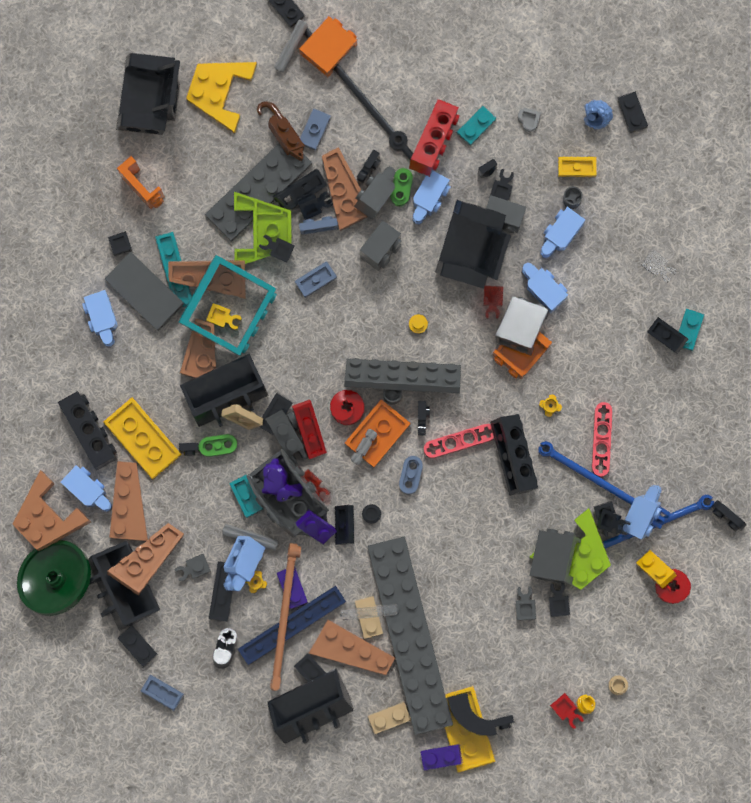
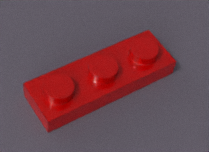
[292,399,327,459]

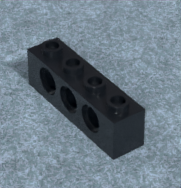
[58,391,117,470]
[490,414,538,496]

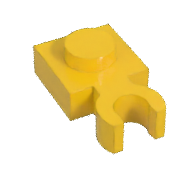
[206,303,242,330]

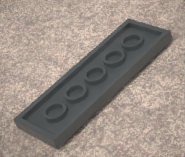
[205,143,312,242]
[344,358,461,394]

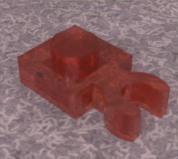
[483,286,503,320]
[304,469,331,501]

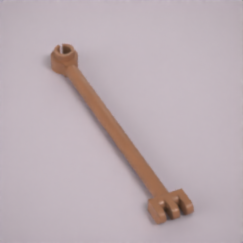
[270,543,301,691]

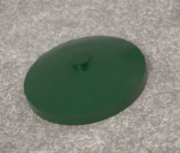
[17,540,91,616]

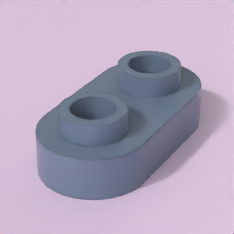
[399,456,423,494]

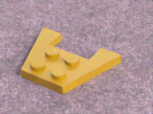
[186,62,257,133]

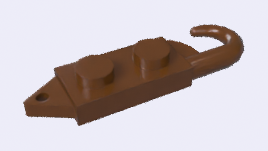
[257,101,305,161]

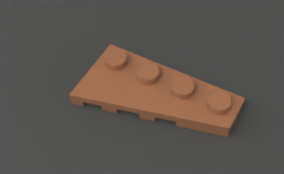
[322,147,368,231]
[168,260,246,299]
[109,461,148,541]
[107,523,184,595]
[309,620,395,675]

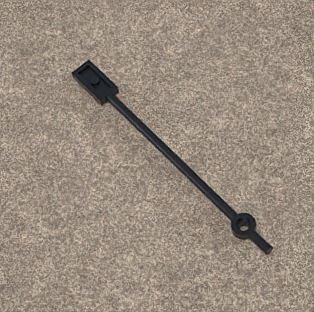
[267,0,413,160]

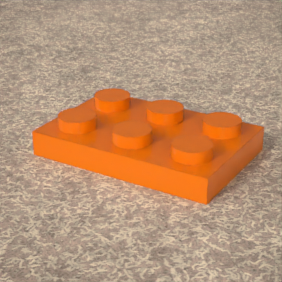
[344,399,411,468]

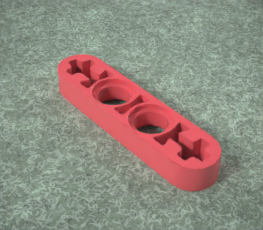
[592,402,612,477]
[424,424,494,459]

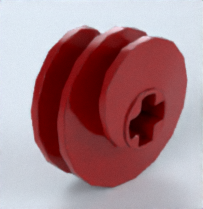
[330,390,365,425]
[655,569,691,604]

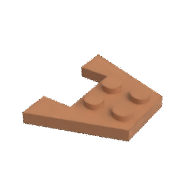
[13,470,91,551]

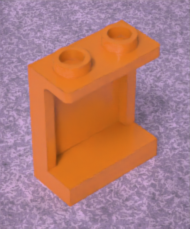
[299,16,357,77]
[117,156,165,209]
[492,332,552,379]

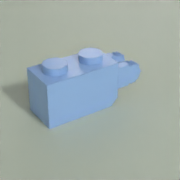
[413,171,451,225]
[540,207,585,259]
[522,263,568,314]
[82,290,118,347]
[61,465,112,512]
[623,485,662,540]
[224,536,265,591]

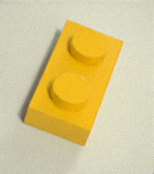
[558,157,596,177]
[636,550,677,589]

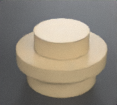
[608,675,628,695]

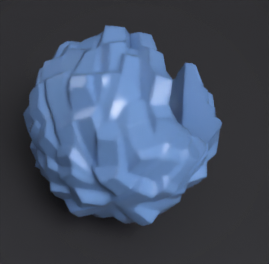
[584,100,613,130]

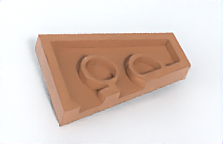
[179,319,216,378]

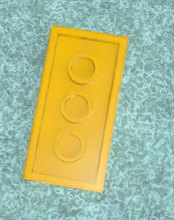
[103,397,182,480]
[445,686,495,773]

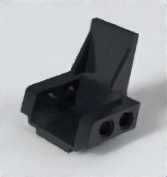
[116,53,180,135]
[435,200,511,289]

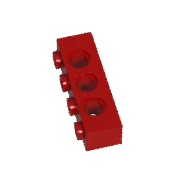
[409,99,460,177]

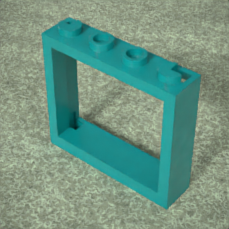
[178,255,277,356]

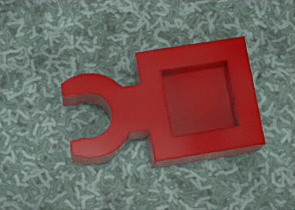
[550,693,584,729]

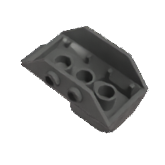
[246,449,329,538]

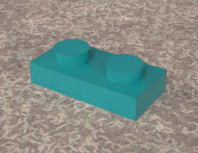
[457,106,496,146]
[679,308,705,351]
[229,475,264,518]

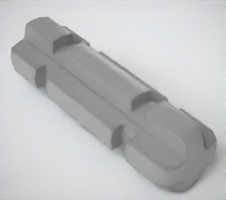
[351,429,377,465]

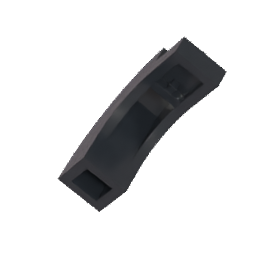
[448,693,514,736]

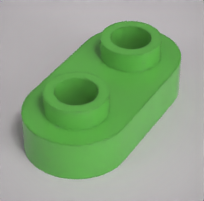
[390,168,413,206]
[199,434,238,457]

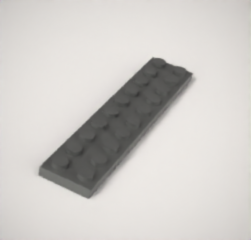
[368,536,453,735]

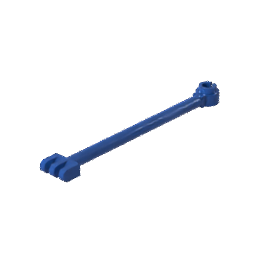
[538,441,670,529]
[603,495,714,549]

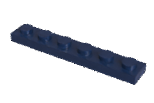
[238,585,346,666]

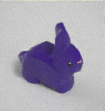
[262,458,303,502]

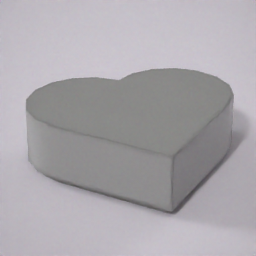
[518,108,541,132]

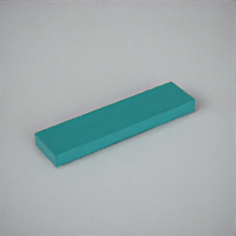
[155,232,192,308]

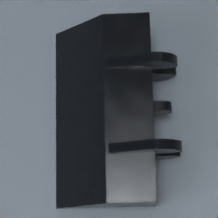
[180,354,269,427]
[88,540,160,631]
[267,668,354,744]

